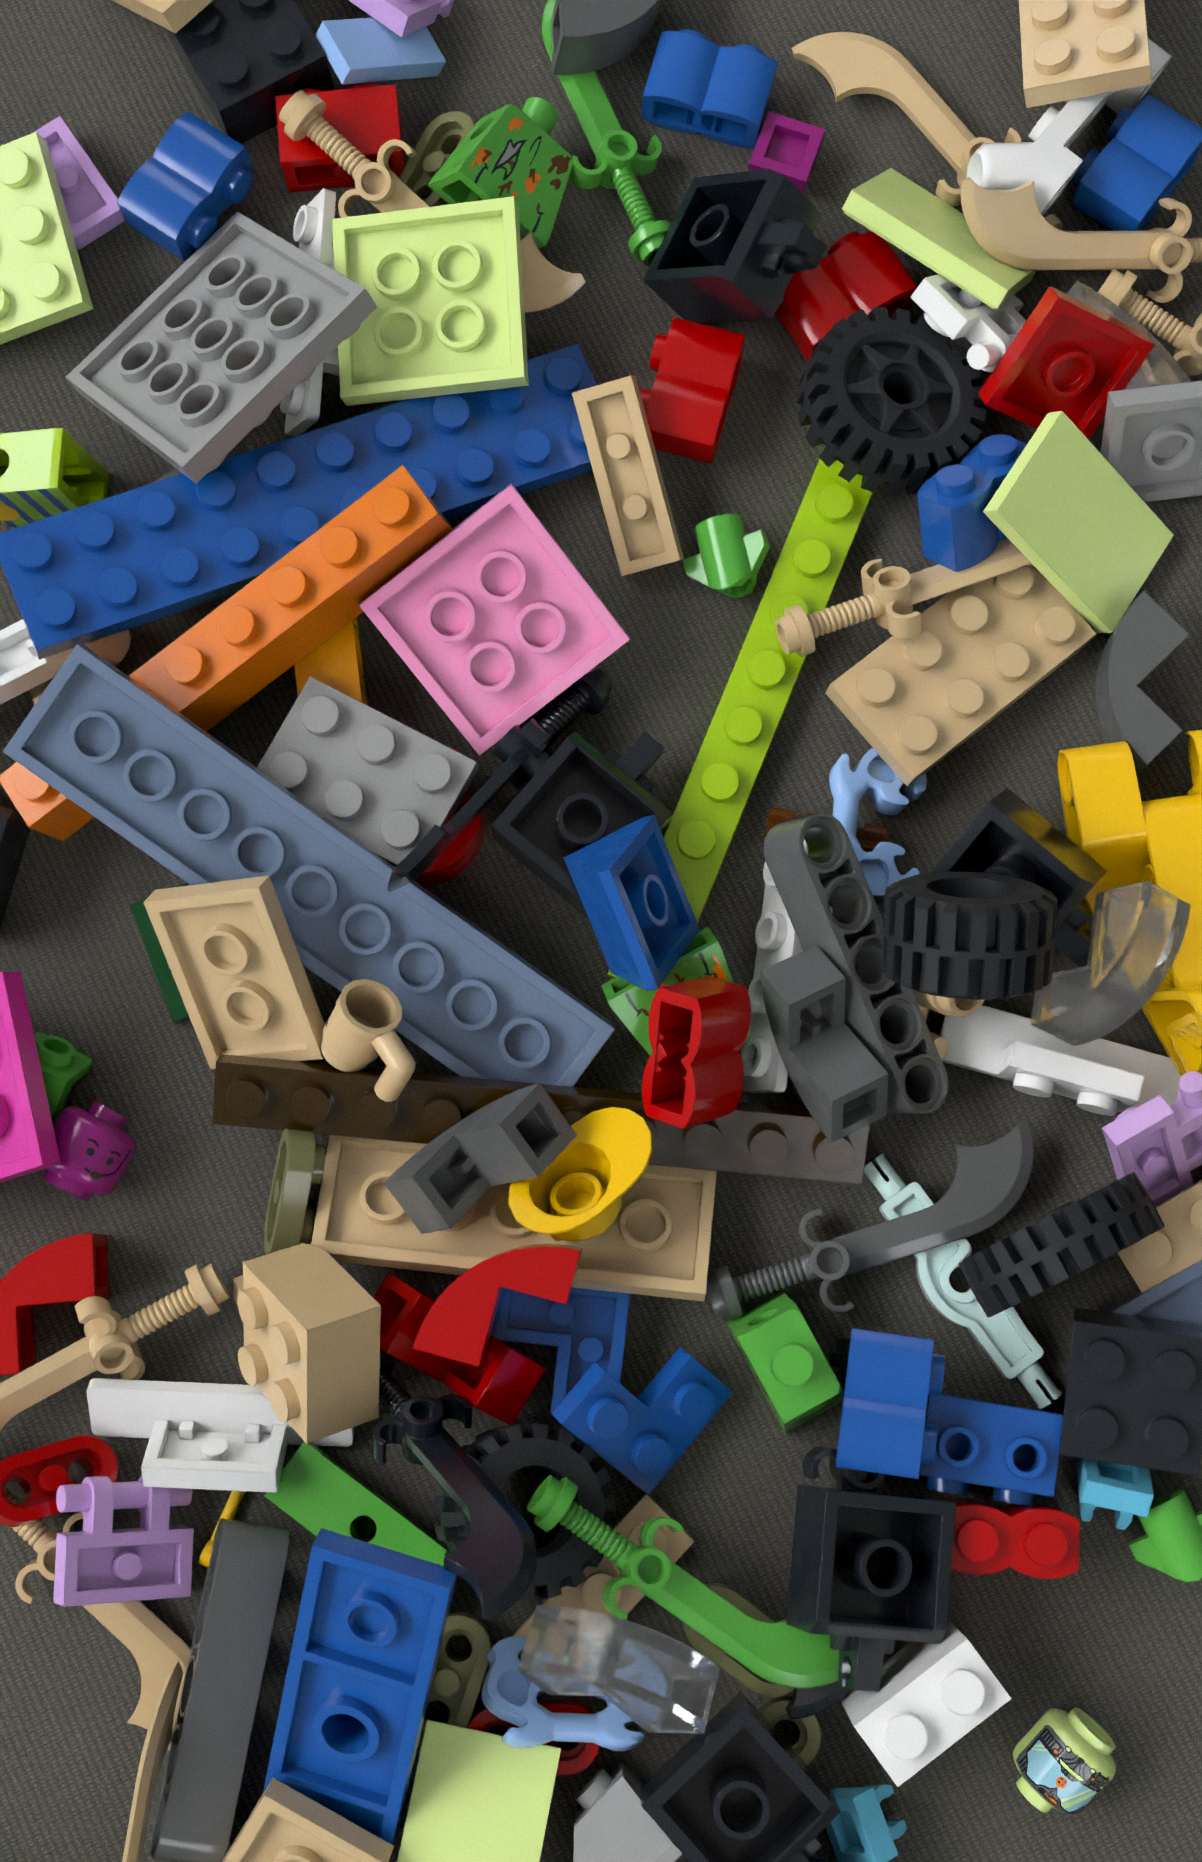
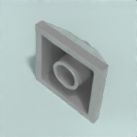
[573,1762,683,1862]

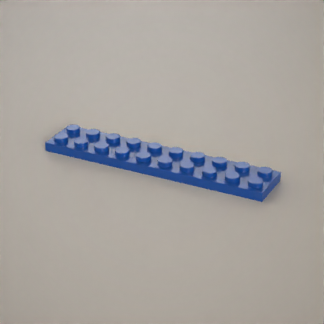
[0,344,597,660]

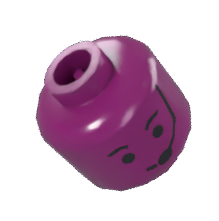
[42,1101,137,1202]

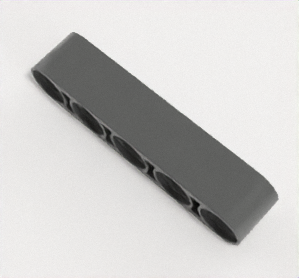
[763,813,949,1115]
[151,1518,289,1862]

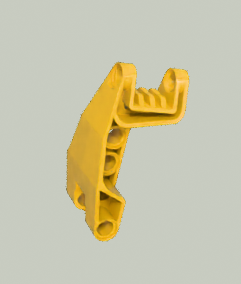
[1057,730,1202,1076]

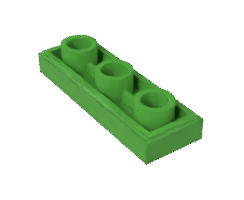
[264,1441,449,1566]

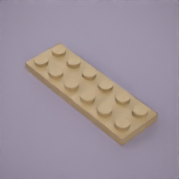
[311,1135,717,1302]

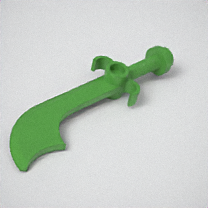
[542,0,671,267]
[527,1475,839,1689]

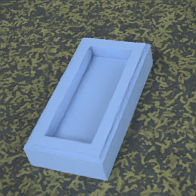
[315,18,446,85]

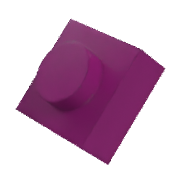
[748,111,825,193]

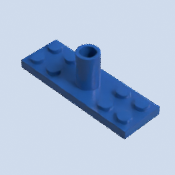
[263,1528,457,1862]

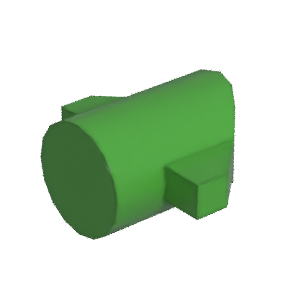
[683,513,770,599]
[1128,1489,1202,1582]

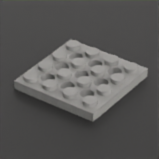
[65,212,378,484]

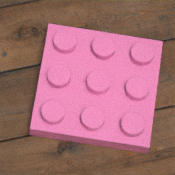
[359,483,630,756]

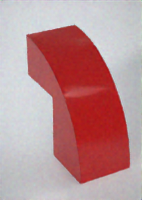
[0,1233,110,1375]
[412,1244,583,1367]
[373,1272,546,1426]

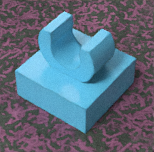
[1075,1458,1154,1530]
[825,1785,907,1862]

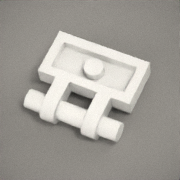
[911,274,1026,372]

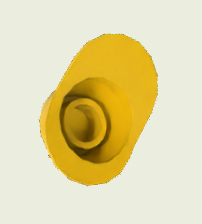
[508,1107,652,1242]

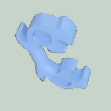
[829,748,927,905]
[481,1636,661,1751]

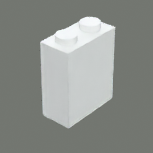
[840,1620,1011,1787]

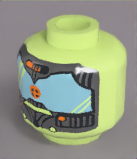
[1013,1707,1116,1815]

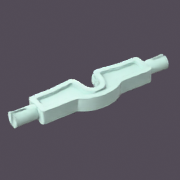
[864,1153,1062,1409]

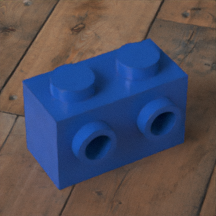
[919,1394,1063,1506]

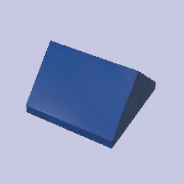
[564,815,700,991]

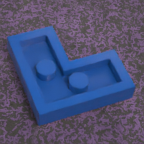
[493,1287,630,1414]
[552,1347,733,1495]

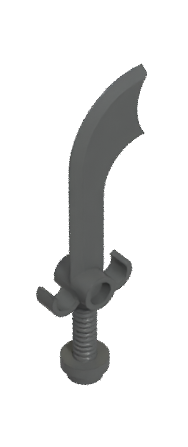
[706,1120,1034,1320]

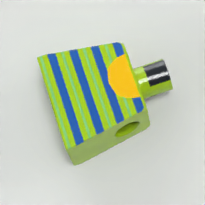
[0,428,109,527]

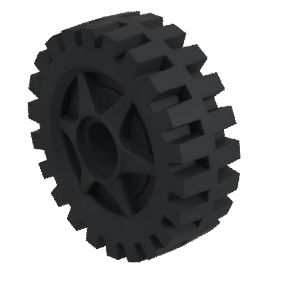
[796,307,987,496]
[959,1172,1165,1318]

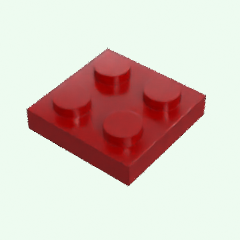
[978,286,1155,440]

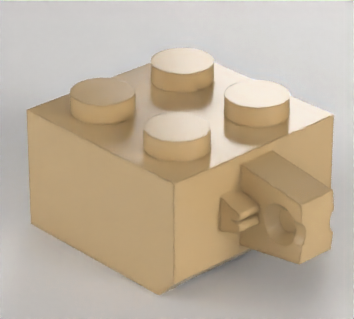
[233,1243,381,1444]

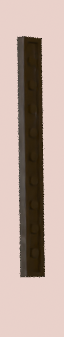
[213,1054,870,1184]

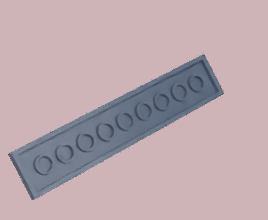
[3,644,615,1087]

